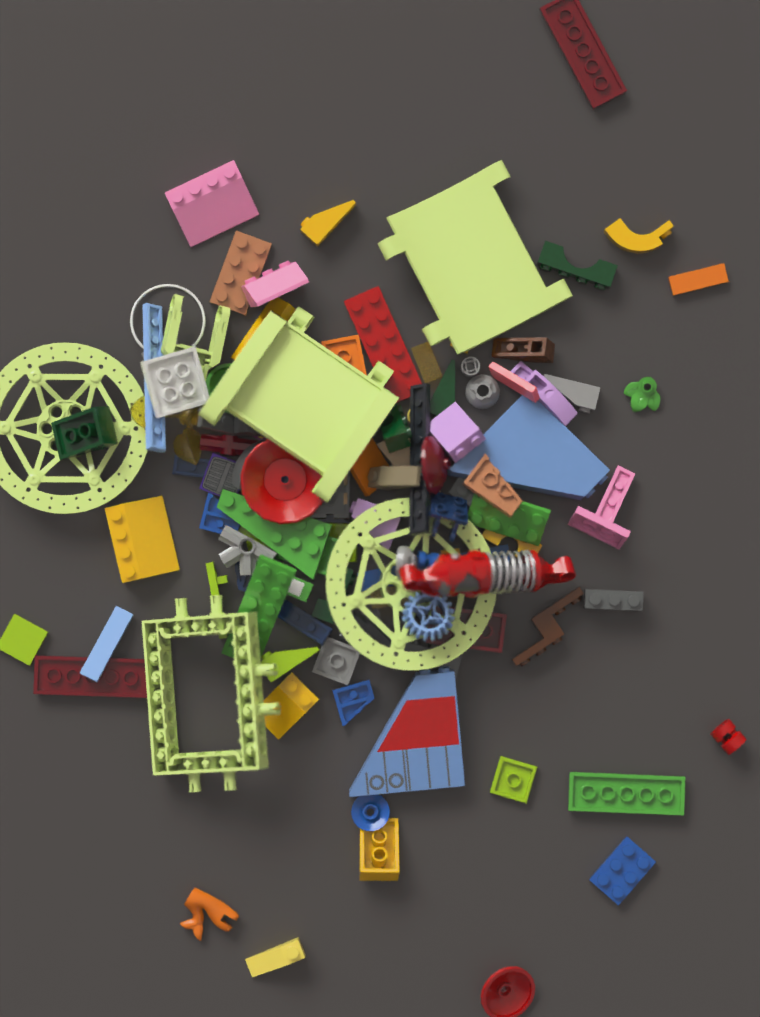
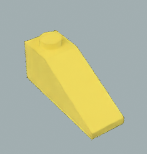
[245,937,306,977]

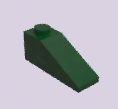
[430,359,455,417]

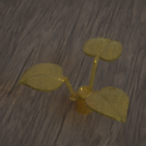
[130,378,207,465]

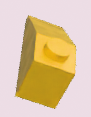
[300,200,356,247]

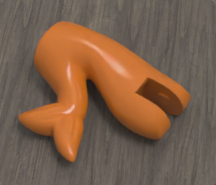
[180,887,239,941]

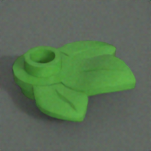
[624,377,660,412]

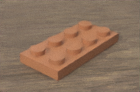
[210,231,272,316]

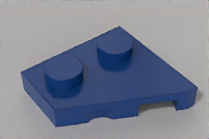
[332,680,374,726]

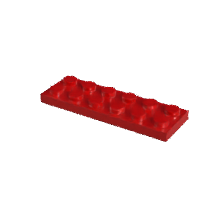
[344,286,422,403]

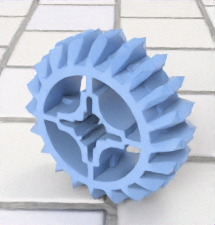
[402,592,455,641]

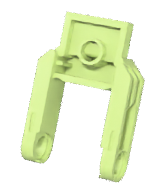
[161,294,230,382]

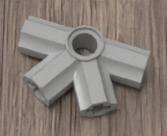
[218,525,277,575]

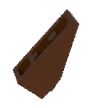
[492,337,555,363]

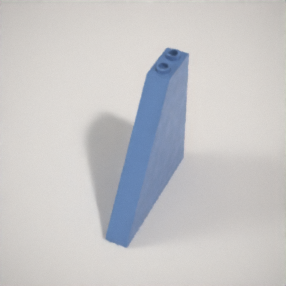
[448,395,610,500]

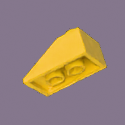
[264,672,319,740]
[359,818,399,881]

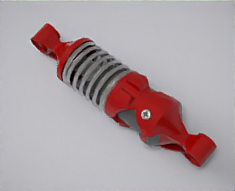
[399,550,576,598]

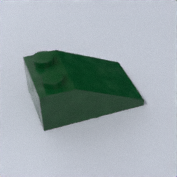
[51,406,118,460]

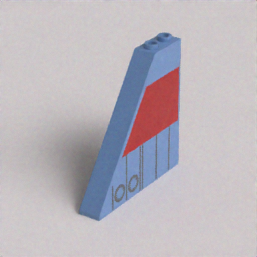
[349,666,465,797]

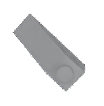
[543,374,601,413]

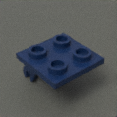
[429,492,468,542]

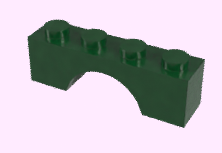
[537,241,618,291]

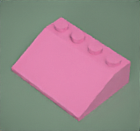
[165,160,259,247]

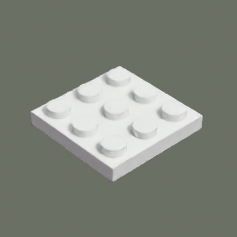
[140,346,209,418]

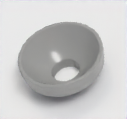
[465,374,500,409]
[396,546,418,581]

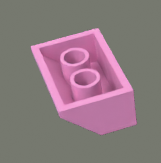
[241,260,309,307]

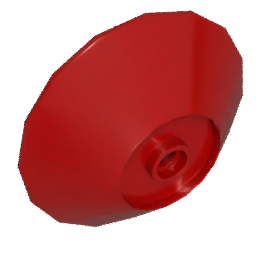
[240,439,324,524]

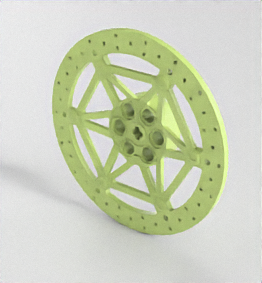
[0,342,148,514]
[326,497,497,670]

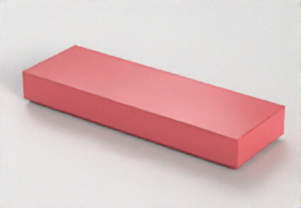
[488,362,540,403]

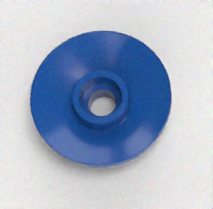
[351,794,390,831]

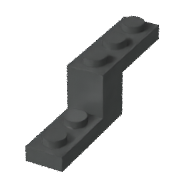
[197,407,265,437]

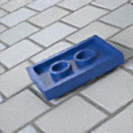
[589,836,656,906]

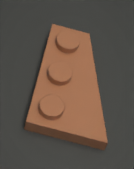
[463,453,522,518]

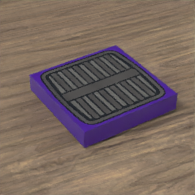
[199,452,240,496]

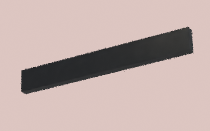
[409,383,430,536]

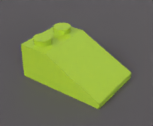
[260,647,320,682]

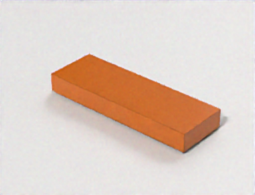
[668,263,729,296]

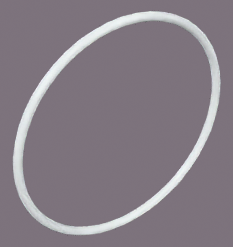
[130,284,206,349]

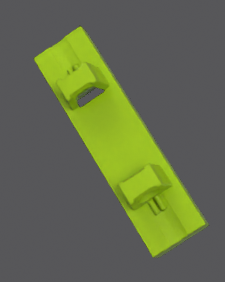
[206,562,234,639]

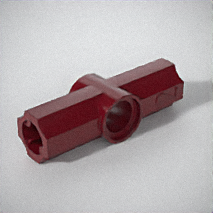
[199,434,257,456]

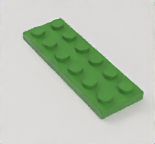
[222,555,297,659]
[568,772,685,815]

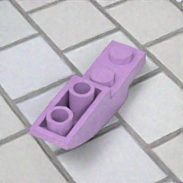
[510,361,578,427]

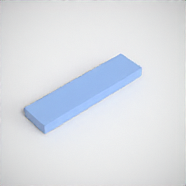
[80,606,134,683]

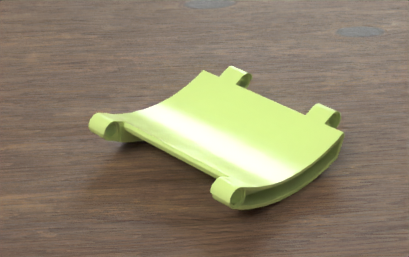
[378,160,573,355]
[198,306,399,503]

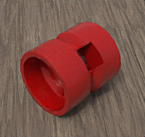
[710,718,747,755]

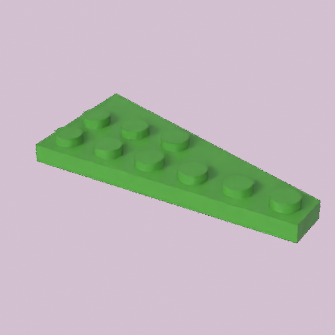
[217,489,332,580]

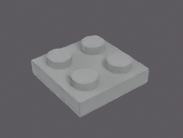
[312,637,360,685]

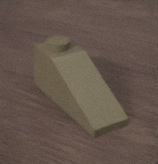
[368,466,421,491]

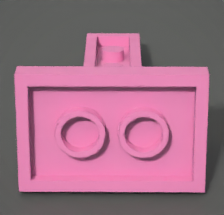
[568,465,635,550]

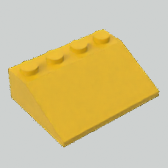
[105,496,180,583]

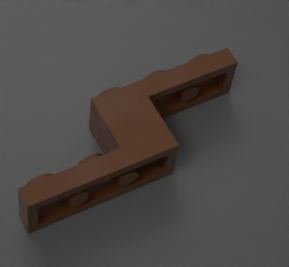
[511,587,584,667]

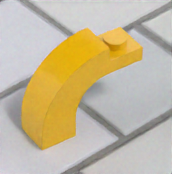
[603,218,674,253]

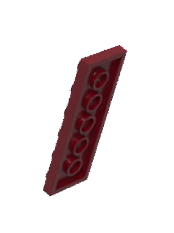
[539,0,627,109]
[33,655,147,698]

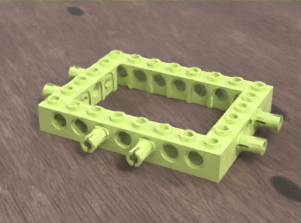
[142,595,281,792]

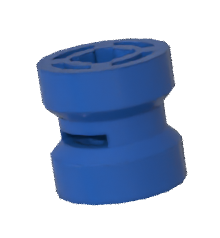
[417,551,439,571]

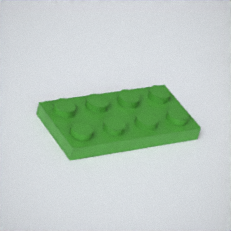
[468,493,551,546]

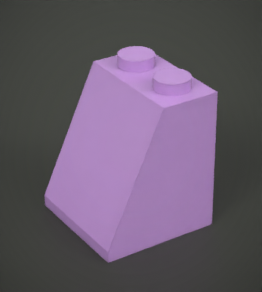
[430,402,486,463]
[349,498,401,550]

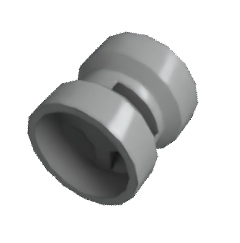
[461,357,480,377]

